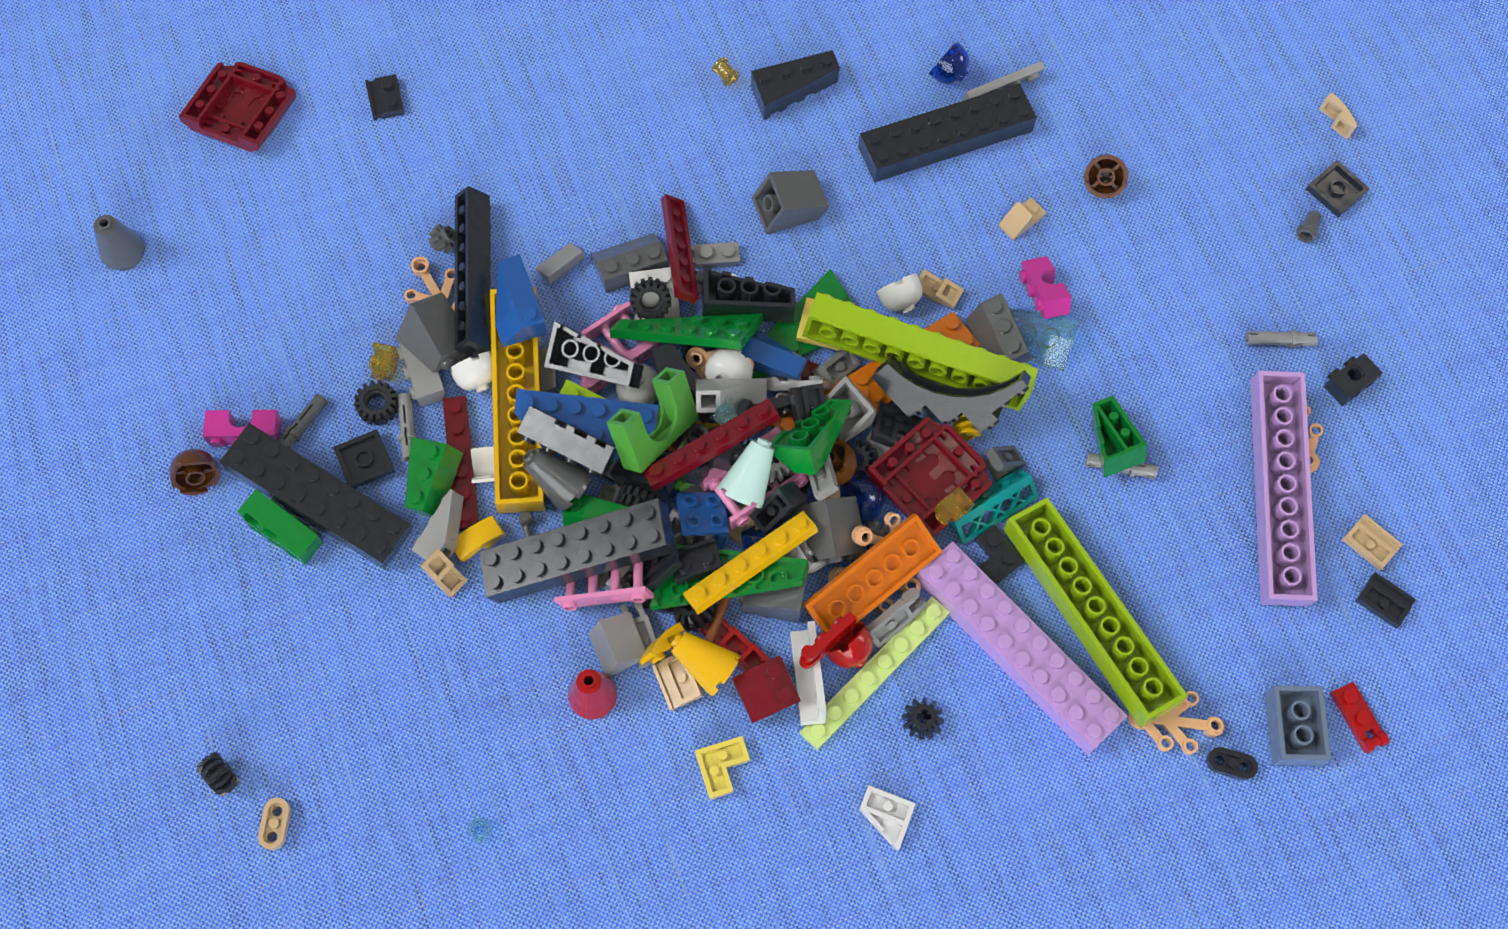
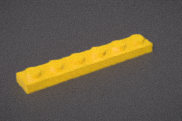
[683,511,818,614]

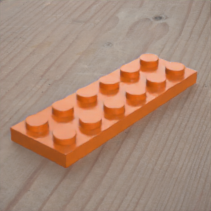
[802,513,942,632]

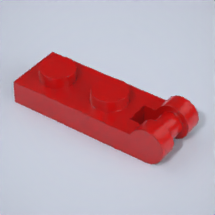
[799,612,857,669]
[1330,682,1389,754]

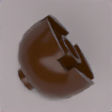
[1084,154,1128,199]
[830,438,857,486]
[169,449,220,495]

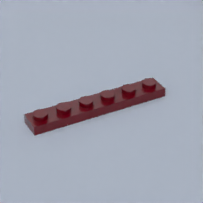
[661,194,699,304]
[442,396,479,531]
[643,398,781,492]

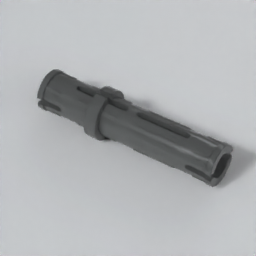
[278,394,328,448]

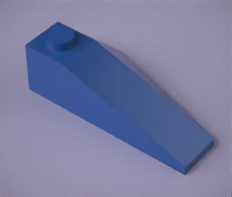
[496,254,547,347]
[710,330,807,380]

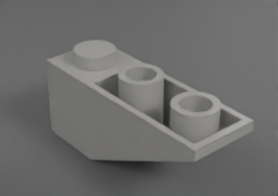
[396,342,447,407]
[695,378,767,413]
[411,489,464,560]

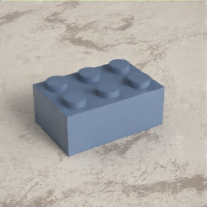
[1265,686,1331,766]

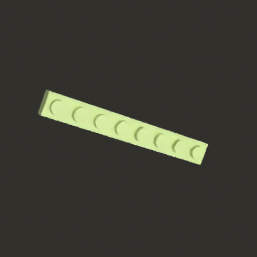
[799,596,950,751]

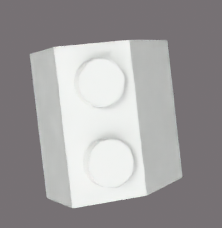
[629,267,680,319]

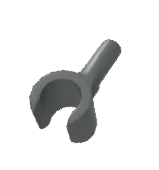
[519,511,534,537]

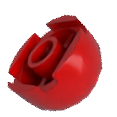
[826,621,873,668]

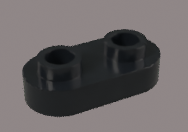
[1206,747,1258,781]

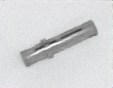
[1245,330,1317,348]
[397,393,417,463]
[1085,452,1158,480]

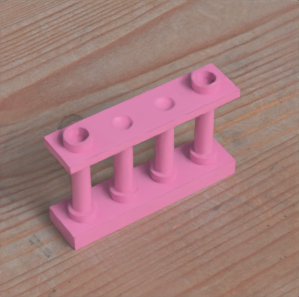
[579,301,660,393]
[700,427,809,530]
[554,562,654,611]

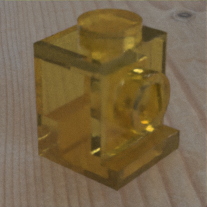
[369,342,399,381]
[934,487,975,525]

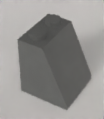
[752,170,829,234]
[396,292,469,373]
[792,496,867,564]
[738,564,810,623]

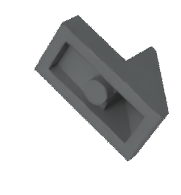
[985,445,1026,480]

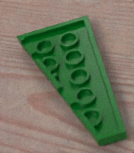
[650,544,809,611]

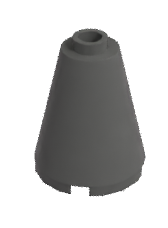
[93,215,145,271]
[523,448,590,510]

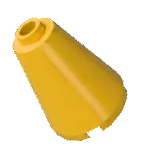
[670,631,741,696]

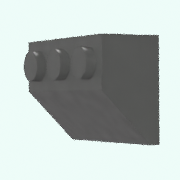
[591,233,668,293]
[965,293,1033,363]

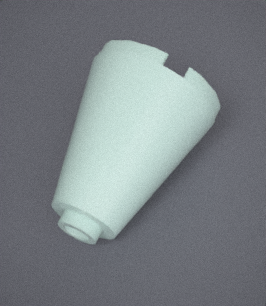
[718,437,774,508]

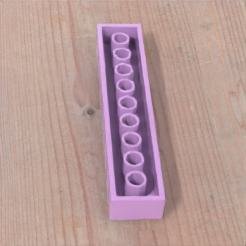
[1250,371,1318,607]
[916,541,1128,755]

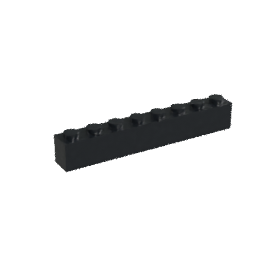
[454,186,491,358]

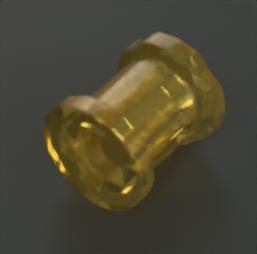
[712,57,739,86]

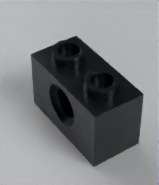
[1324,353,1383,407]
[750,481,808,535]

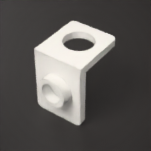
[471,446,494,483]

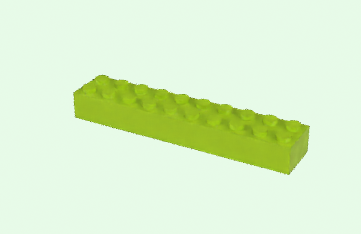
[802,292,1038,411]
[1004,497,1188,729]

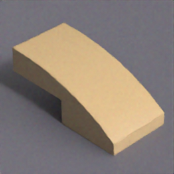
[1319,92,1357,140]
[918,269,964,308]
[420,548,467,598]

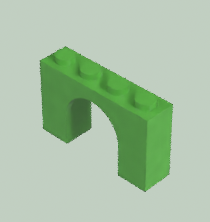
[606,367,699,473]

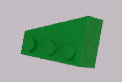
[1092,395,1147,478]
[405,437,463,517]
[237,489,323,565]

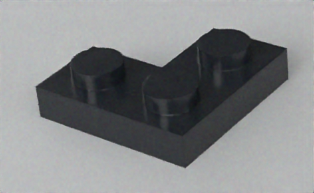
[870,401,923,448]
[975,525,1025,584]

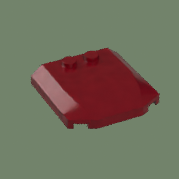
[179,62,297,152]
[866,417,992,538]

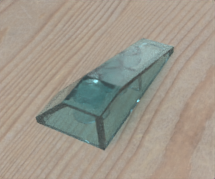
[1011,309,1079,371]

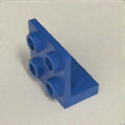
[676,492,729,547]

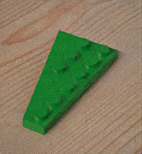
[752,269,853,379]
[610,314,763,350]

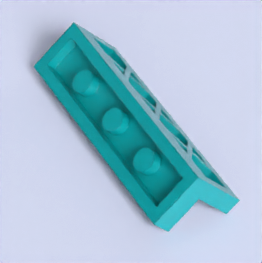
[949,468,1040,545]

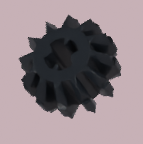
[847,439,879,479]
[673,604,715,633]
[901,698,944,741]
[197,752,239,797]

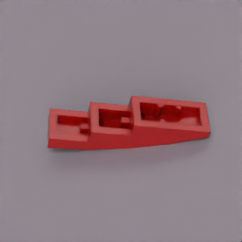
[699,616,770,672]

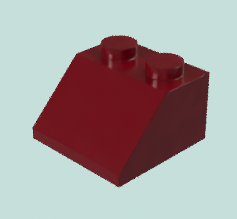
[731,656,801,724]

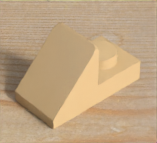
[998,198,1046,241]

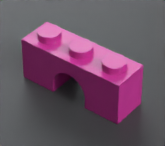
[1019,256,1071,319]
[203,410,282,448]

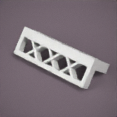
[790,621,827,726]

